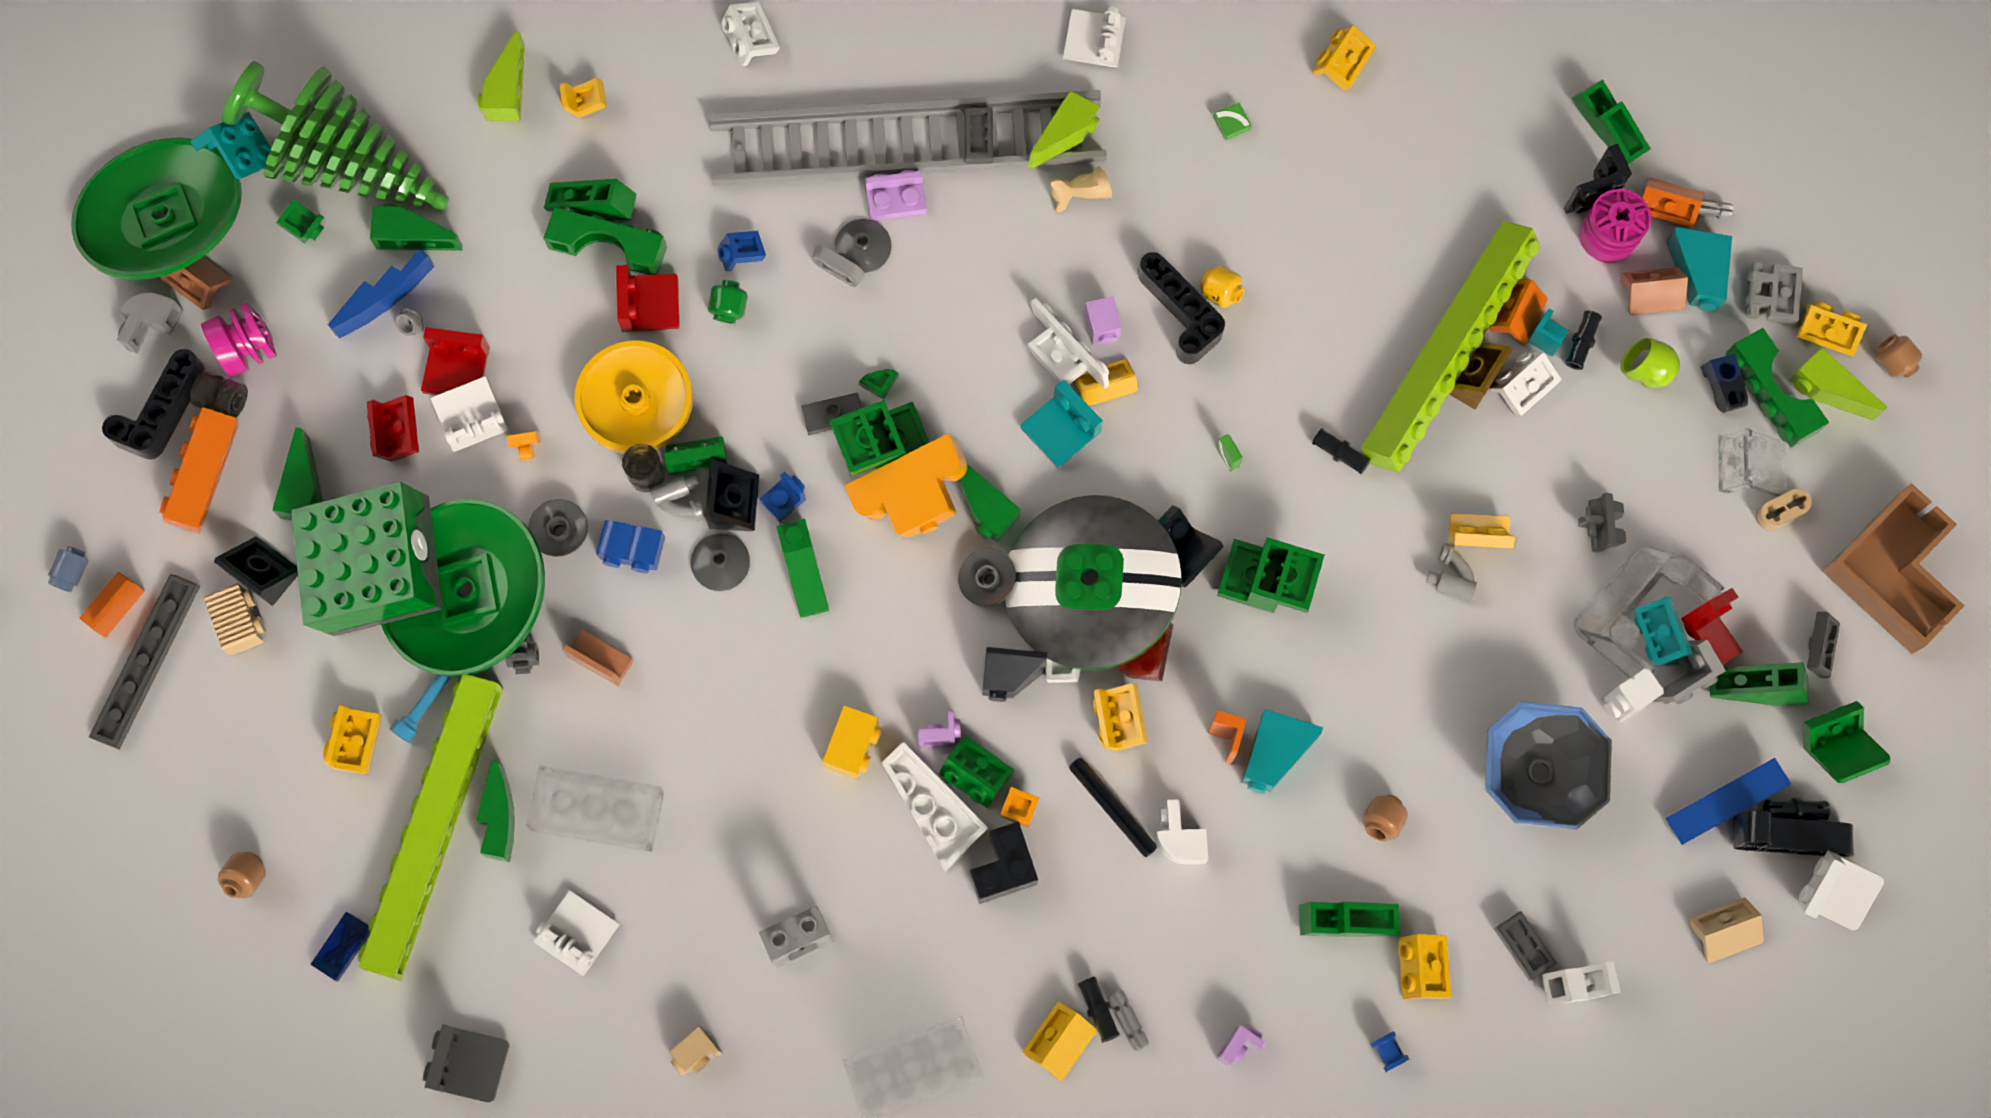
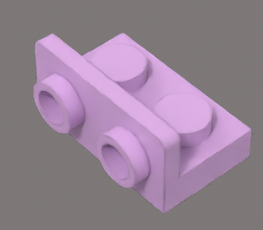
[865,170,927,221]

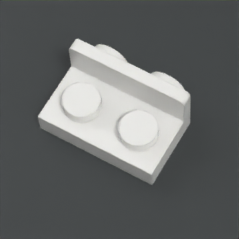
[721,1,780,66]
[1489,352,1562,416]

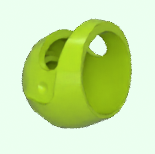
[1620,338,1680,388]

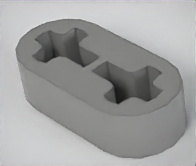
[811,245,864,287]

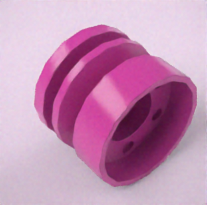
[1579,189,1652,263]
[201,302,277,378]

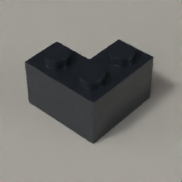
[970,821,1038,904]

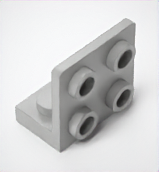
[1653,639,1726,704]

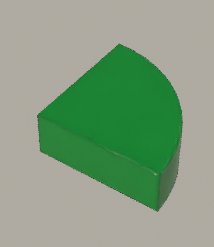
[859,369,899,399]

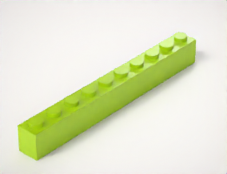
[1361,221,1540,474]
[358,674,503,981]

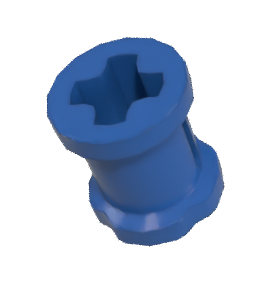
[1370,1031,1410,1072]

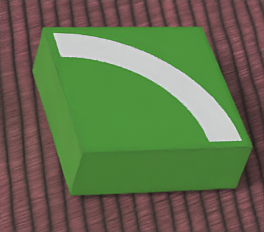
[1213,102,1252,140]
[1216,434,1242,472]

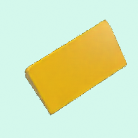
[1074,359,1138,406]

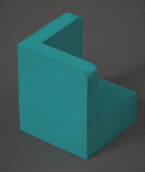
[1528,308,1569,357]

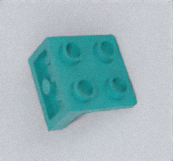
[190,112,272,180]
[1020,380,1103,468]
[1634,596,1693,666]

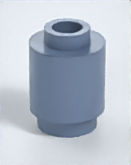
[48,546,89,592]

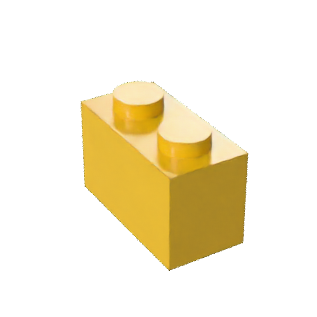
[822,705,882,779]

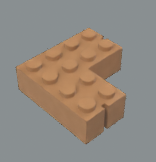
[1822,483,1965,654]

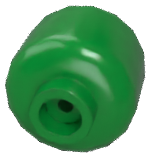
[708,280,748,324]

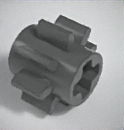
[505,636,539,675]

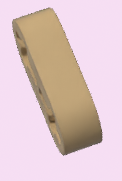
[1756,489,1812,530]

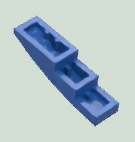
[328,250,434,338]
[1666,758,1791,845]

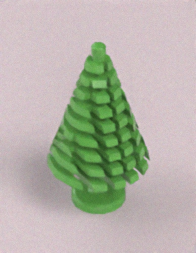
[222,61,449,211]

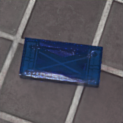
[310,911,371,982]

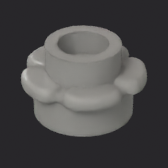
[396,308,424,336]

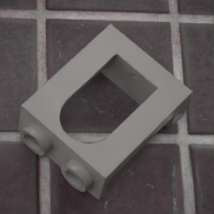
[759,905,834,969]

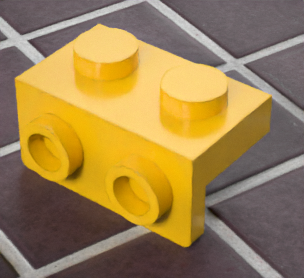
[1092,683,1148,751]
[323,705,382,775]

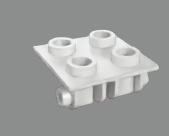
[1063,7,1126,68]
[430,376,508,452]
[533,890,620,977]

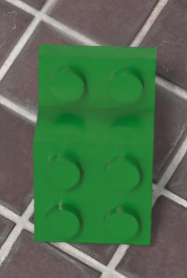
[829,400,930,476]
[1217,537,1325,613]

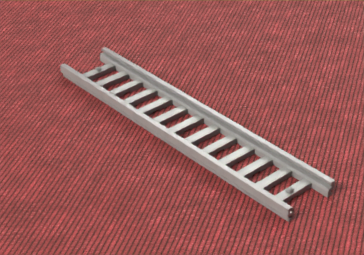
[709,90,1107,186]

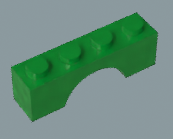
[543,207,667,275]
[1725,328,1829,448]

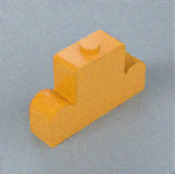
[844,434,967,538]

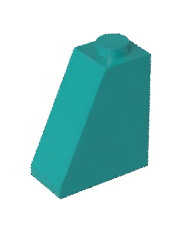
[1667,227,1732,311]
[1241,709,1323,794]

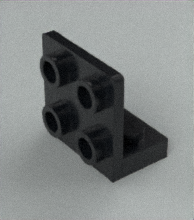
[1564,144,1632,214]
[1158,505,1224,588]

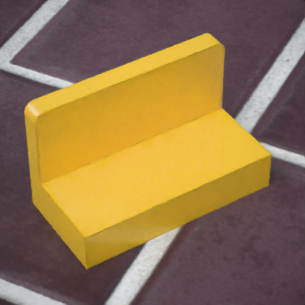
[1022,1001,1097,1081]

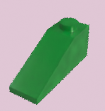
[544,179,637,221]
[370,204,463,251]
[272,427,323,521]
[957,464,1020,543]
[776,519,829,618]
[1710,662,1809,706]

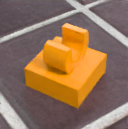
[506,431,541,461]
[1000,787,1040,827]

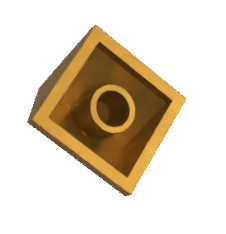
[1449,342,1512,409]

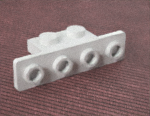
[1027,298,1109,389]

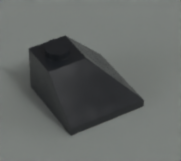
[983,647,1047,702]

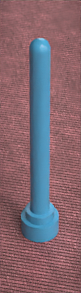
[389,675,452,743]

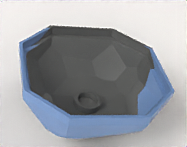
[1485,701,1612,830]

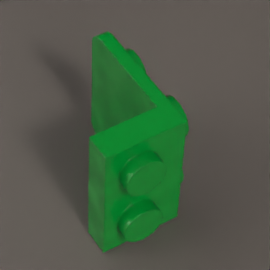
[1803,701,1891,783]

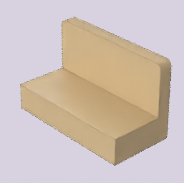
[1689,897,1764,963]

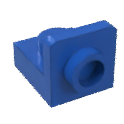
[717,231,766,271]
[759,471,806,523]

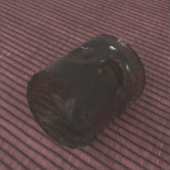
[190,371,248,418]
[622,444,665,492]

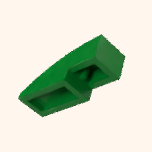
[1571,79,1651,164]
[476,761,515,862]
[1299,902,1400,937]

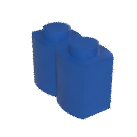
[596,520,665,573]

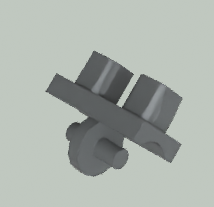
[1578,493,1626,552]

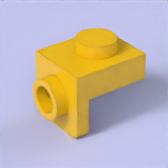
[560,78,607,118]

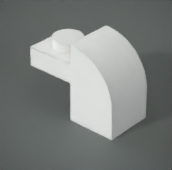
[1155,799,1209,864]
[1542,961,1621,1006]

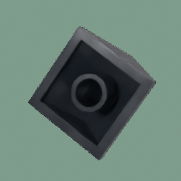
[705,459,759,531]
[214,536,298,606]

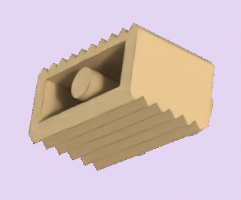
[204,583,266,656]

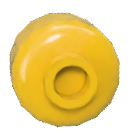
[1200,266,1245,308]

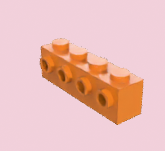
[159,407,239,534]

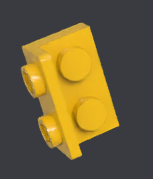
[1312,25,1377,91]
[1796,301,1867,357]
[1448,513,1515,548]
[1398,934,1452,1000]

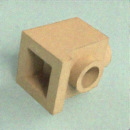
[669,1027,722,1076]

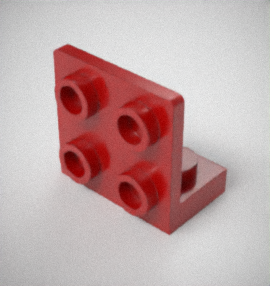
[616,265,680,332]
[421,327,490,396]
[1681,588,1743,665]

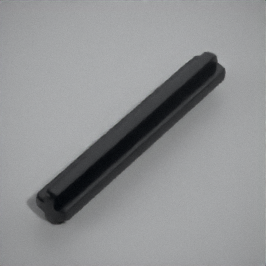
[1069,757,1157,857]

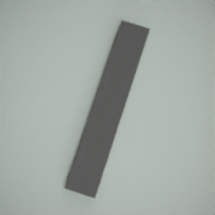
[89,574,201,750]

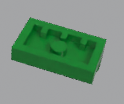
[664,436,728,475]
[939,735,1014,808]

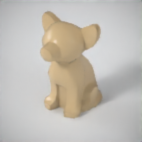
[1050,166,1112,213]

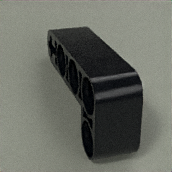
[1138,252,1225,364]
[102,349,205,460]
[1733,811,1854,857]

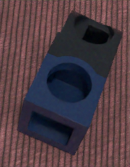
[1700,353,1748,413]

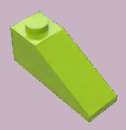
[478,32,525,121]
[1028,90,1100,169]
[1789,348,1887,420]

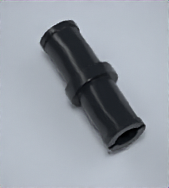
[1565,310,1602,370]
[1312,428,1371,475]
[1763,798,1830,820]
[1077,977,1120,1043]

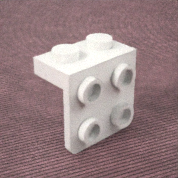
[1798,850,1884,930]

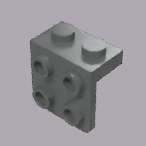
[423,1024,509,1103]

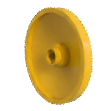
[574,340,693,455]

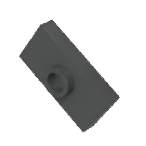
[965,108,993,163]
[801,392,861,435]
[1807,612,1840,678]
[1494,911,1557,981]

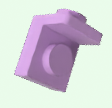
[918,711,961,747]
[1216,1024,1267,1066]

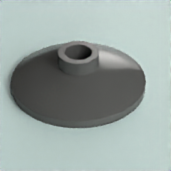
[835,219,892,273]
[528,499,588,557]
[691,534,750,591]
[958,548,1016,606]

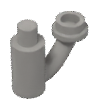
[650,475,705,522]
[1426,543,1477,601]

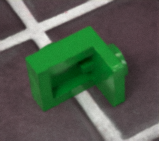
[276,199,324,244]

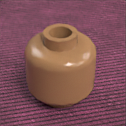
[1876,334,1922,378]
[1362,795,1408,841]
[218,852,266,898]

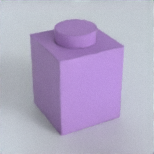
[1084,296,1122,345]

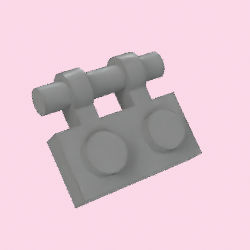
[1745,262,1803,325]

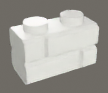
[1604,668,1664,723]

